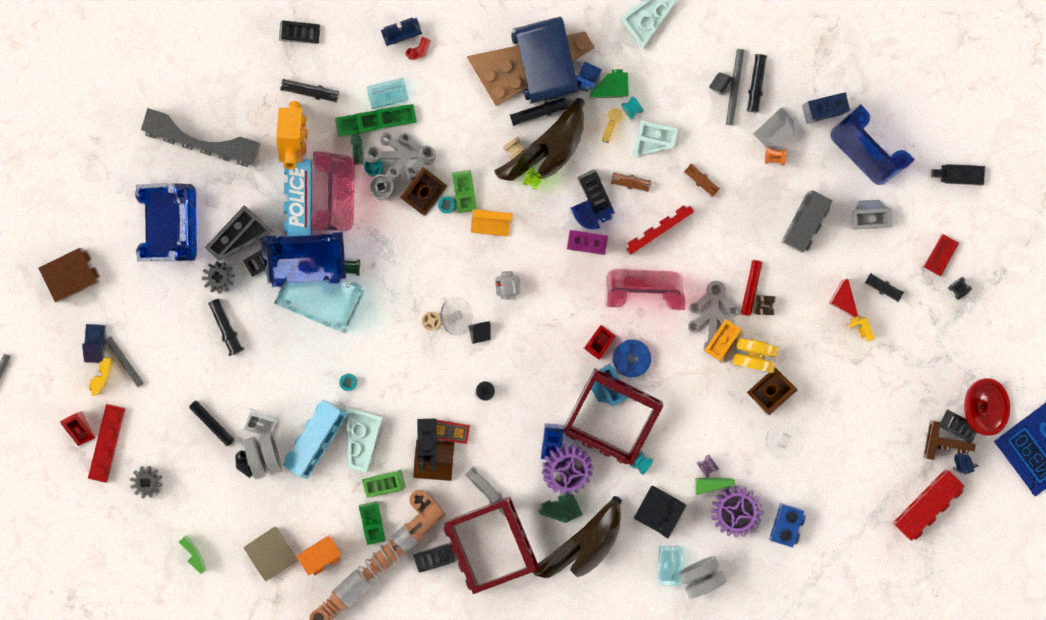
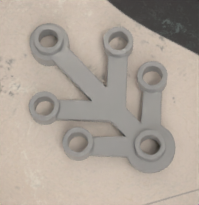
[364,133,436,180]
[688,281,739,355]

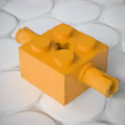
[276,101,308,170]

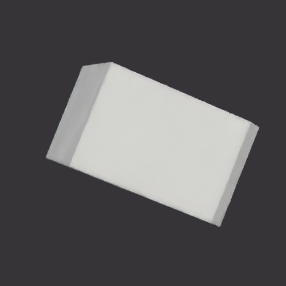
[241,409,278,434]

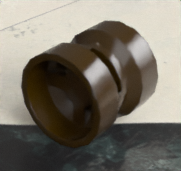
[755,295,776,315]

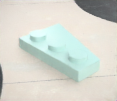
[619,0,677,49]
[346,407,383,473]

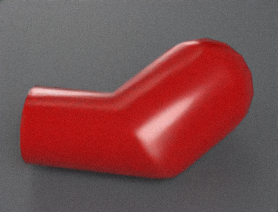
[405,37,431,60]

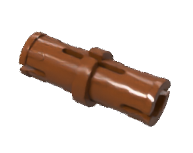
[684,163,720,197]
[611,172,651,192]

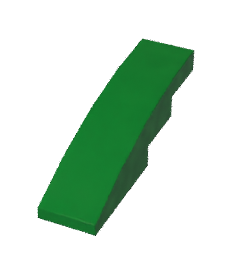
[335,104,417,137]

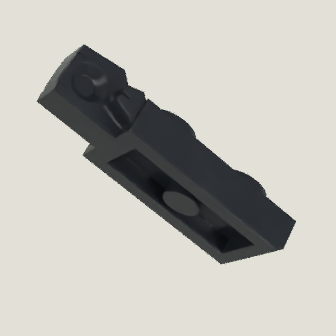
[931,164,985,185]

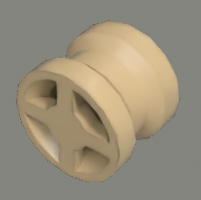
[503,137,526,160]
[422,311,441,331]

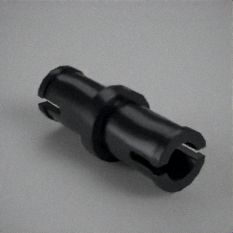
[865,273,904,302]

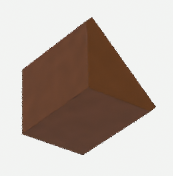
[400,167,447,216]
[747,367,798,416]
[413,440,454,481]

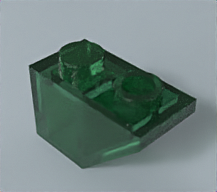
[538,492,583,523]

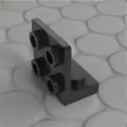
[634,485,687,539]

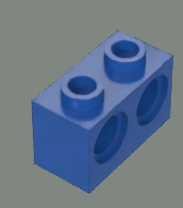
[769,503,806,548]

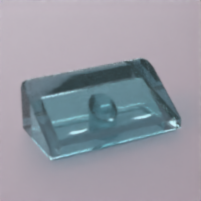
[367,78,409,109]
[657,546,682,586]

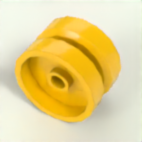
[732,338,779,373]

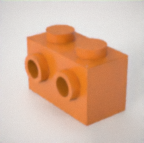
[296,534,342,576]

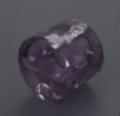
[696,454,720,478]

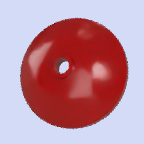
[964,378,1010,436]

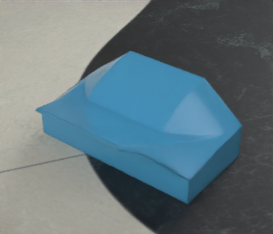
[591,363,629,406]

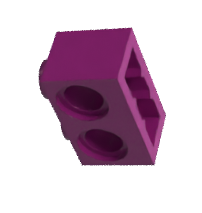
[566,230,608,255]

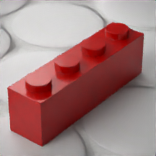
[892,469,965,541]

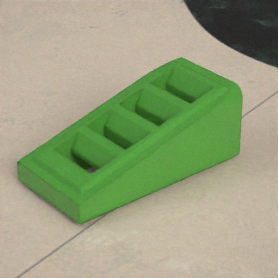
[362,469,406,498]
[695,478,735,495]

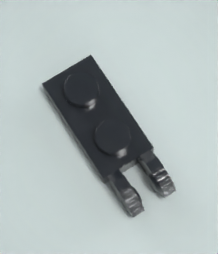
[417,418,437,471]

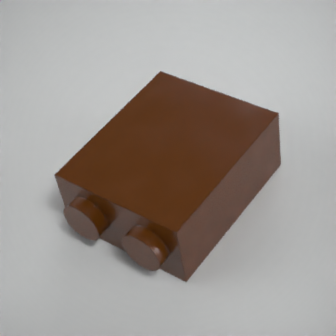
[38,248,100,303]

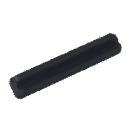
[189,401,234,447]

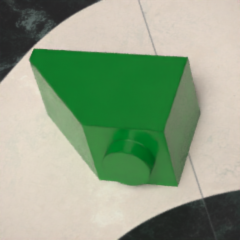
[589,69,629,99]

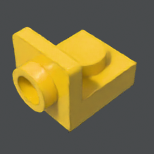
[847,315,875,342]

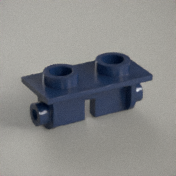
[381,17,422,46]
[952,453,979,475]

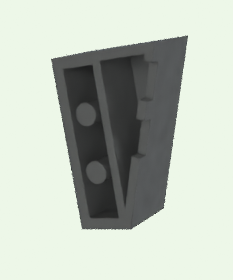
[781,190,833,253]
[205,205,274,261]

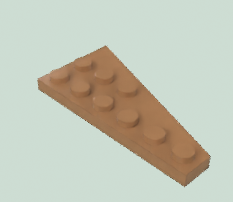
[467,31,595,106]

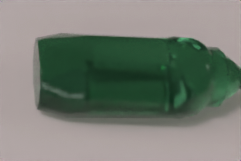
[350,129,364,165]

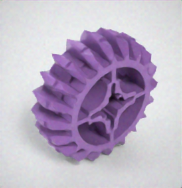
[541,444,593,495]
[711,485,763,538]

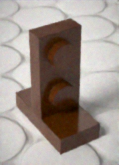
[923,420,976,460]

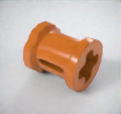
[765,147,786,166]

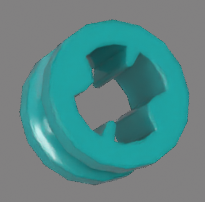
[438,196,455,213]
[339,373,357,391]

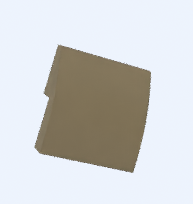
[243,526,298,582]

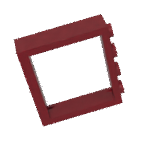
[563,368,664,466]
[443,496,539,594]

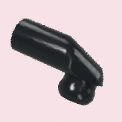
[235,450,253,479]

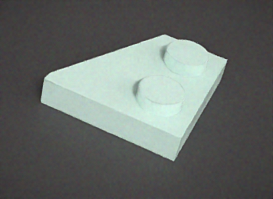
[632,120,678,157]

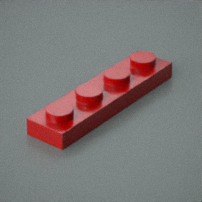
[626,205,694,255]
[88,404,126,483]

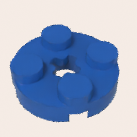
[613,339,651,378]

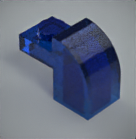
[570,200,615,230]
[541,423,564,460]

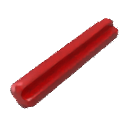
[741,260,762,316]

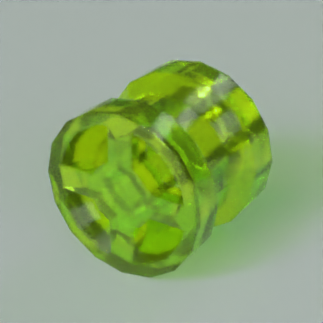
[523,167,542,190]

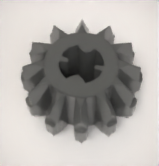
[202,261,235,294]
[130,466,163,499]

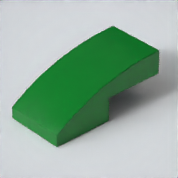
[359,501,386,545]

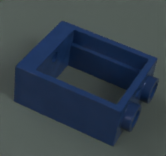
[802,92,850,124]

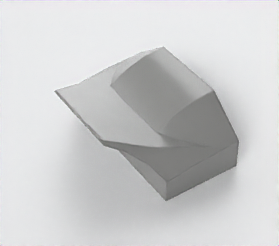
[753,107,795,148]
[852,200,892,230]

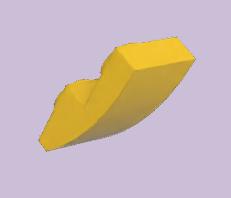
[89,357,114,396]

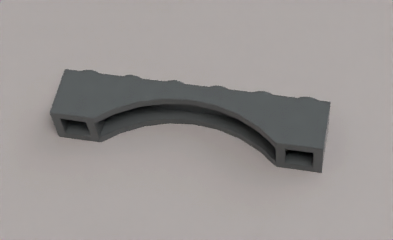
[141,108,260,167]

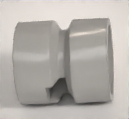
[369,174,395,200]

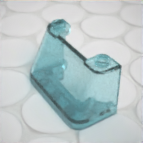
[274,259,365,333]

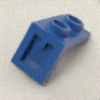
[577,62,602,92]

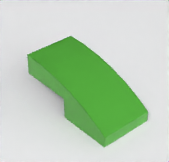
[452,170,477,213]
[178,535,206,574]

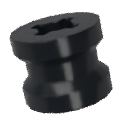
[948,277,973,300]
[476,381,495,401]

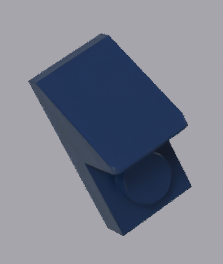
[82,324,106,363]

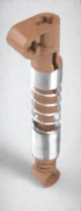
[309,490,446,620]

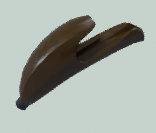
[494,98,585,181]
[532,496,622,578]

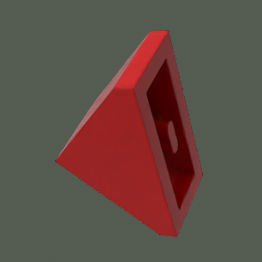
[829,279,858,317]
[583,325,616,360]
[60,411,95,446]

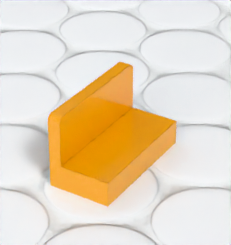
[470,209,513,236]
[704,319,743,363]

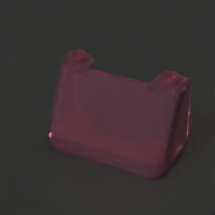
[311,151,355,232]
[605,269,685,310]

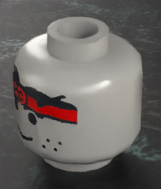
[495,271,520,300]

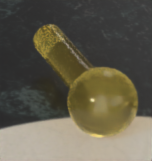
[602,108,622,143]

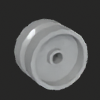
[244,432,282,480]
[678,556,727,599]

